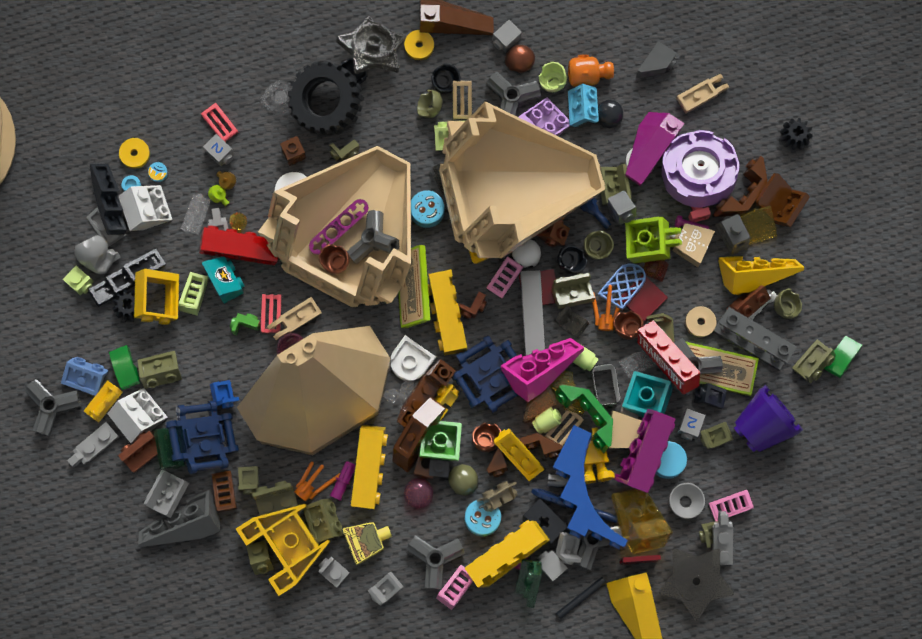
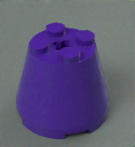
[734,385,803,452]

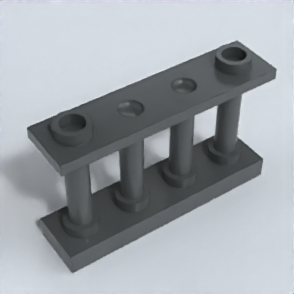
[713,307,797,371]

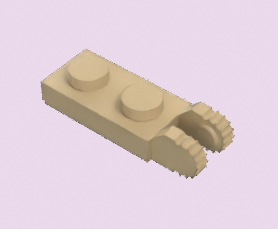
[676,74,729,114]
[267,297,322,340]

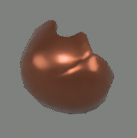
[505,45,535,73]
[319,244,350,274]
[613,311,644,340]
[472,423,501,452]

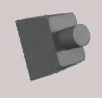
[715,214,750,256]

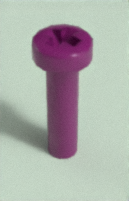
[674,215,709,229]

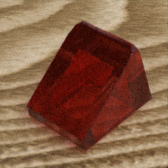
[641,260,669,282]

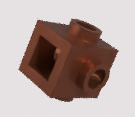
[536,220,570,247]

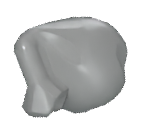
[74,235,121,274]

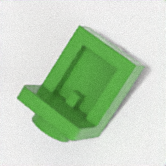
[230,313,261,336]

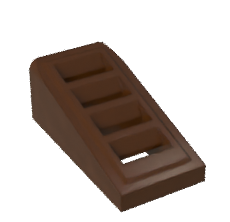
[212,470,237,513]

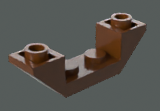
[713,156,768,217]
[397,359,456,428]
[392,397,446,473]
[487,433,562,477]

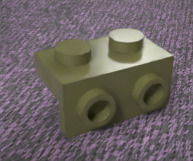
[600,164,631,205]
[551,273,595,309]
[792,339,836,384]

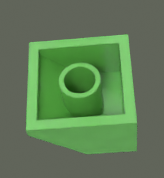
[419,421,462,461]

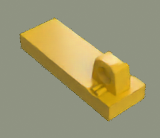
[494,429,544,481]

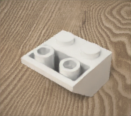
[118,185,172,231]
[107,388,168,443]

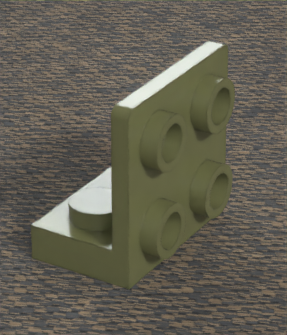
[252,481,298,516]

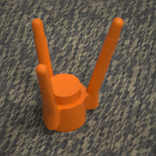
[592,285,620,331]
[294,462,340,501]

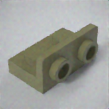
[137,351,182,389]
[303,498,343,544]

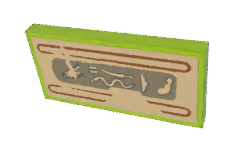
[399,245,430,328]
[686,342,759,396]

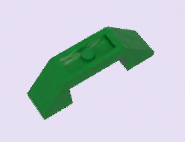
[554,385,613,454]

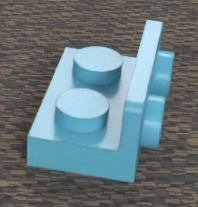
[568,84,599,127]

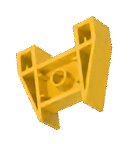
[236,504,330,596]

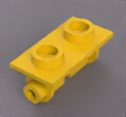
[84,380,123,423]
[435,383,459,421]

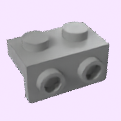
[144,470,189,518]

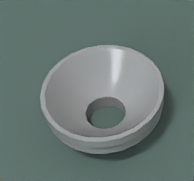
[669,483,705,519]

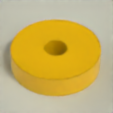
[404,30,434,60]
[119,138,150,169]

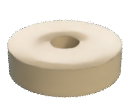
[685,306,716,338]

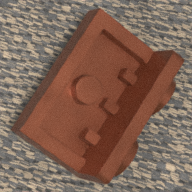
[118,431,164,473]

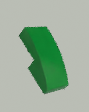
[824,336,862,378]
[109,345,140,390]

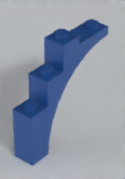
[553,425,628,550]

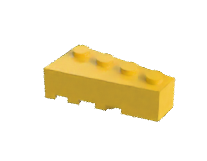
[465,520,550,588]

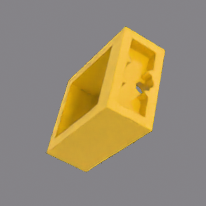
[134,269,179,325]

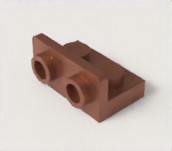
[726,285,771,318]

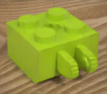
[625,217,682,263]

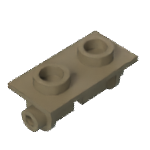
[477,481,517,512]

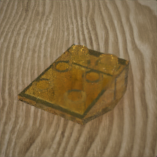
[612,489,673,554]

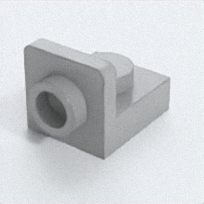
[318,557,350,588]

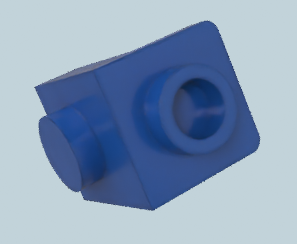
[210,380,240,409]

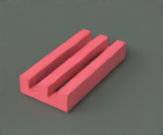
[201,103,239,142]
[261,294,282,333]

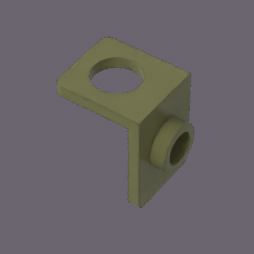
[647,313,675,342]

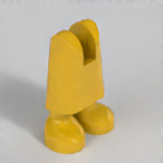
[583,427,615,484]

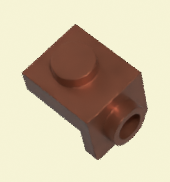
[459,292,487,319]

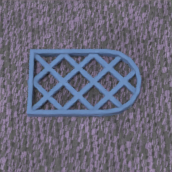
[598,263,646,311]

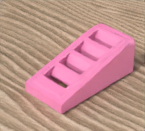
[487,256,523,298]
[708,490,754,521]
[436,565,473,610]

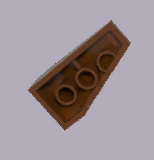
[420,0,494,35]

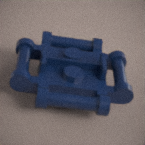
[451,335,518,414]
[165,401,239,474]

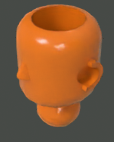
[568,55,614,87]

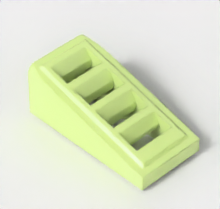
[178,272,209,315]

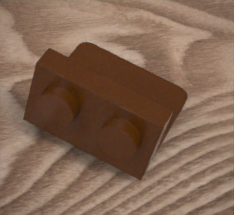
[756,173,810,227]

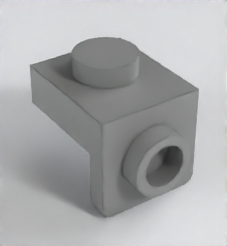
[555,532,582,565]
[368,572,403,606]

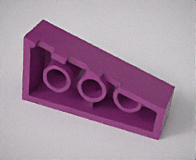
[613,409,675,493]

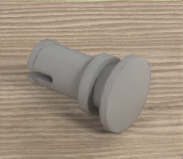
[548,474,570,487]

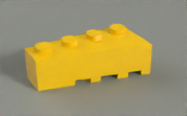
[428,270,467,356]
[351,425,388,509]

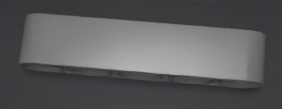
[520,270,545,355]

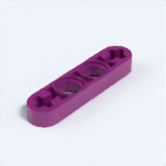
[309,199,369,255]

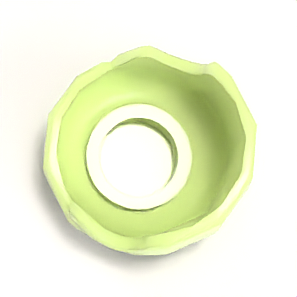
[539,62,567,93]

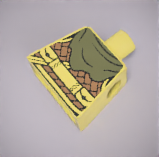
[343,522,392,565]

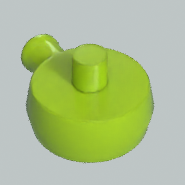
[208,185,229,206]

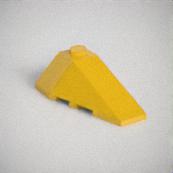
[718,256,804,295]
[606,572,662,639]

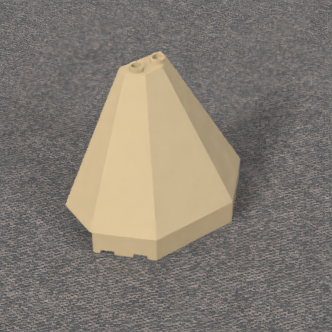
[439,101,605,258]
[258,146,411,307]
[237,326,390,455]

